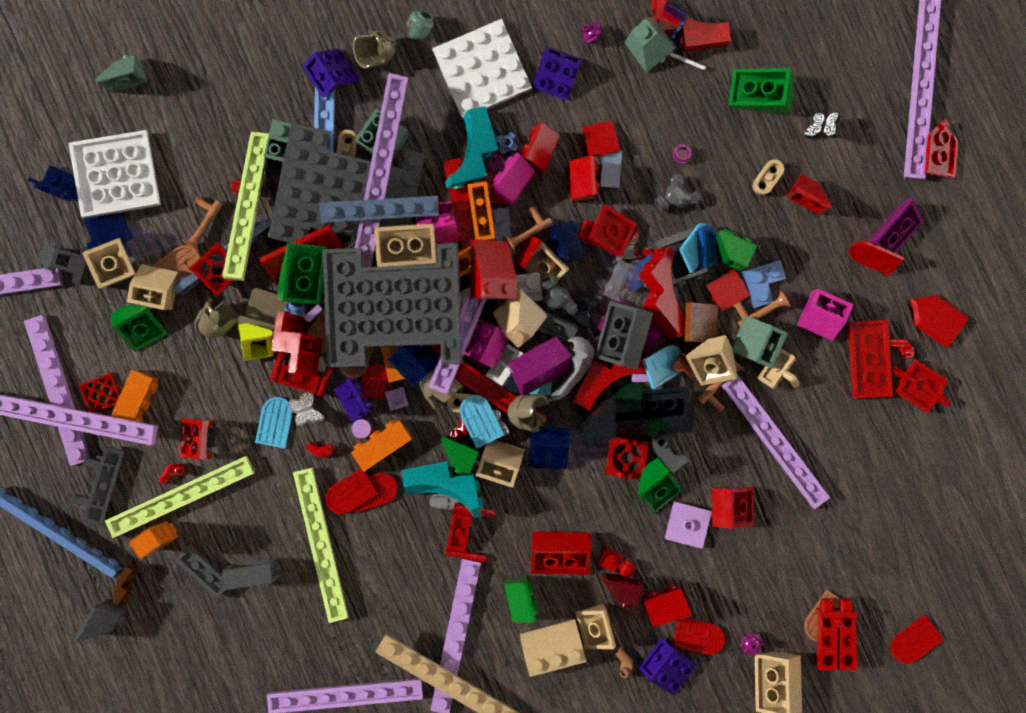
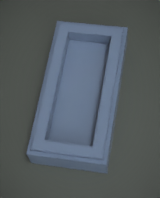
[600,150,622,189]

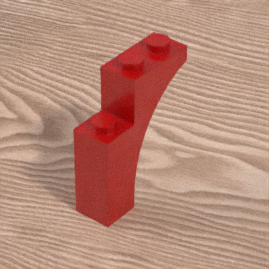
[651,0,731,52]
[639,247,685,339]
[572,357,647,411]

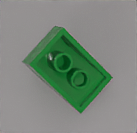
[728,68,795,113]
[277,243,327,304]

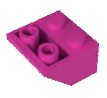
[493,152,535,206]
[416,201,460,247]
[797,289,854,341]
[464,319,509,369]

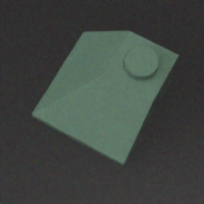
[624,17,676,73]
[96,55,147,93]

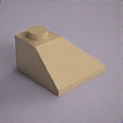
[82,238,136,289]
[493,289,547,348]
[686,335,737,386]

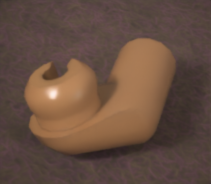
[615,647,634,678]

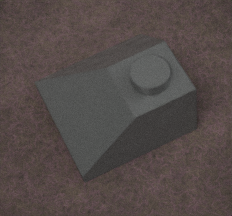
[73,599,127,643]

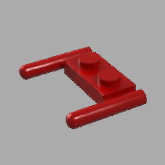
[269,352,334,397]
[445,503,496,562]

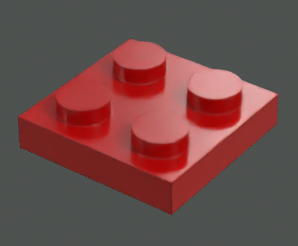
[587,205,637,258]

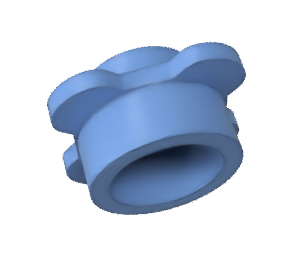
[497,133,518,154]
[285,302,307,316]

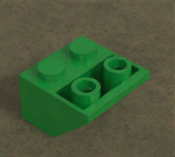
[715,229,757,271]
[504,576,539,622]

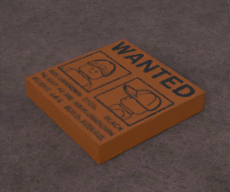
[685,302,718,343]

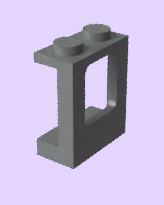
[653,228,708,288]

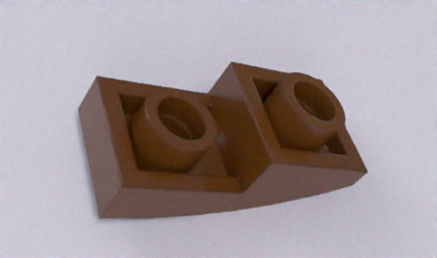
[113,563,139,607]

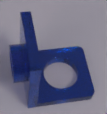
[663,1,689,39]

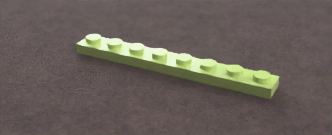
[223,132,269,281]
[105,456,255,538]
[293,467,349,623]

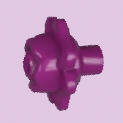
[582,22,601,44]
[740,632,763,656]

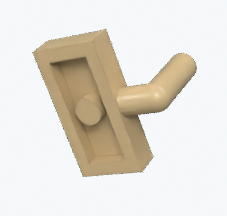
[757,348,800,390]

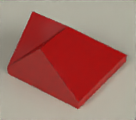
[786,174,832,215]

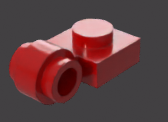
[597,546,636,579]

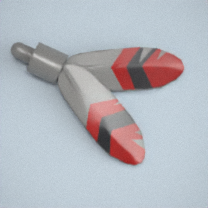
[612,230,652,264]

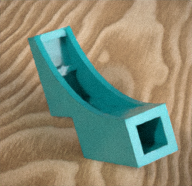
[445,106,499,190]
[402,461,484,518]

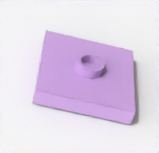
[665,501,712,549]

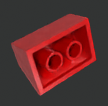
[531,531,591,575]

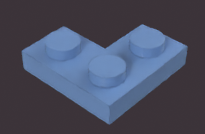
[743,260,786,308]

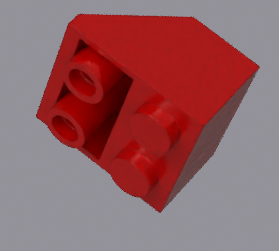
[521,121,560,174]
[568,155,600,202]

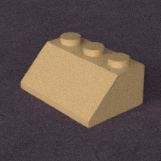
[374,224,437,267]
[520,619,586,677]
[755,652,802,713]

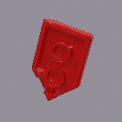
[924,119,958,179]
[910,295,969,348]

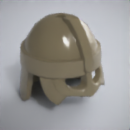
[353,30,397,69]
[195,298,239,338]
[420,370,464,409]
[507,394,548,432]

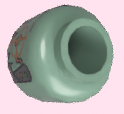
[406,10,434,39]

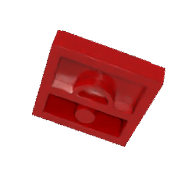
[272,311,322,376]

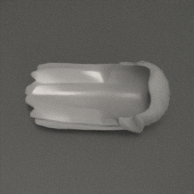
[551,336,595,401]

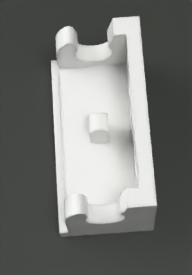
[485,344,523,387]

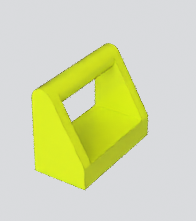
[238,323,274,361]

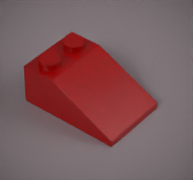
[471,239,517,300]

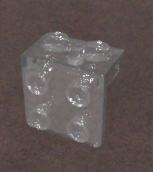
[603,260,651,310]

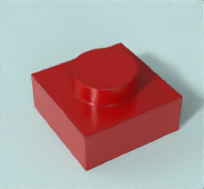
[577,219,596,246]

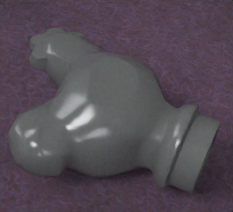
[654,174,702,212]
[540,275,578,314]

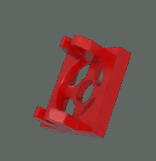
[189,242,234,296]
[180,419,213,460]
[605,437,649,479]

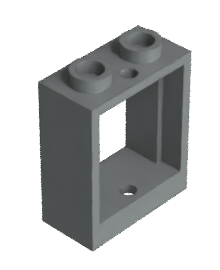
[221,558,281,590]

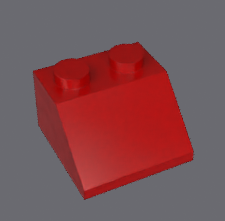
[711,487,754,529]
[642,584,691,627]

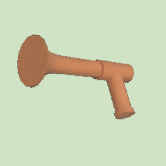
[182,196,223,252]
[502,207,553,254]
[733,291,791,327]
[697,361,745,412]

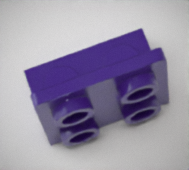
[533,47,583,100]
[302,49,359,98]
[334,378,373,423]
[639,638,696,695]

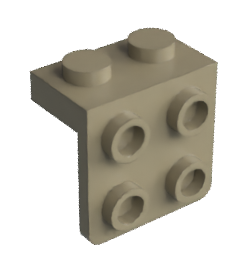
[237,288,289,333]

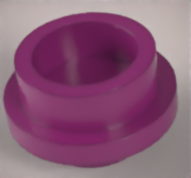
[673,144,692,164]
[487,154,506,174]

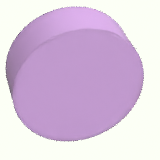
[352,419,372,439]

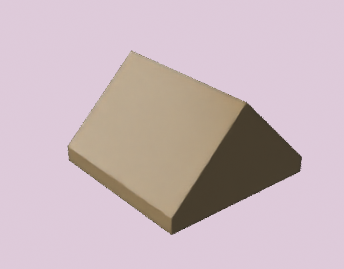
[522,242,569,281]
[575,604,616,649]

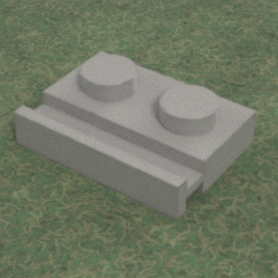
[504,272,543,302]

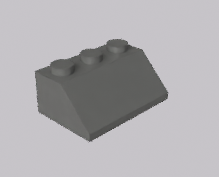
[594,301,653,369]

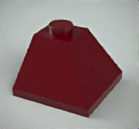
[601,573,643,608]

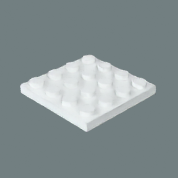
[432,19,532,119]
[68,130,161,219]

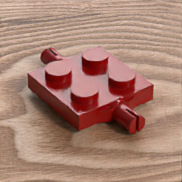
[891,360,952,413]

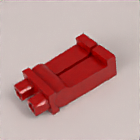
[814,598,857,670]

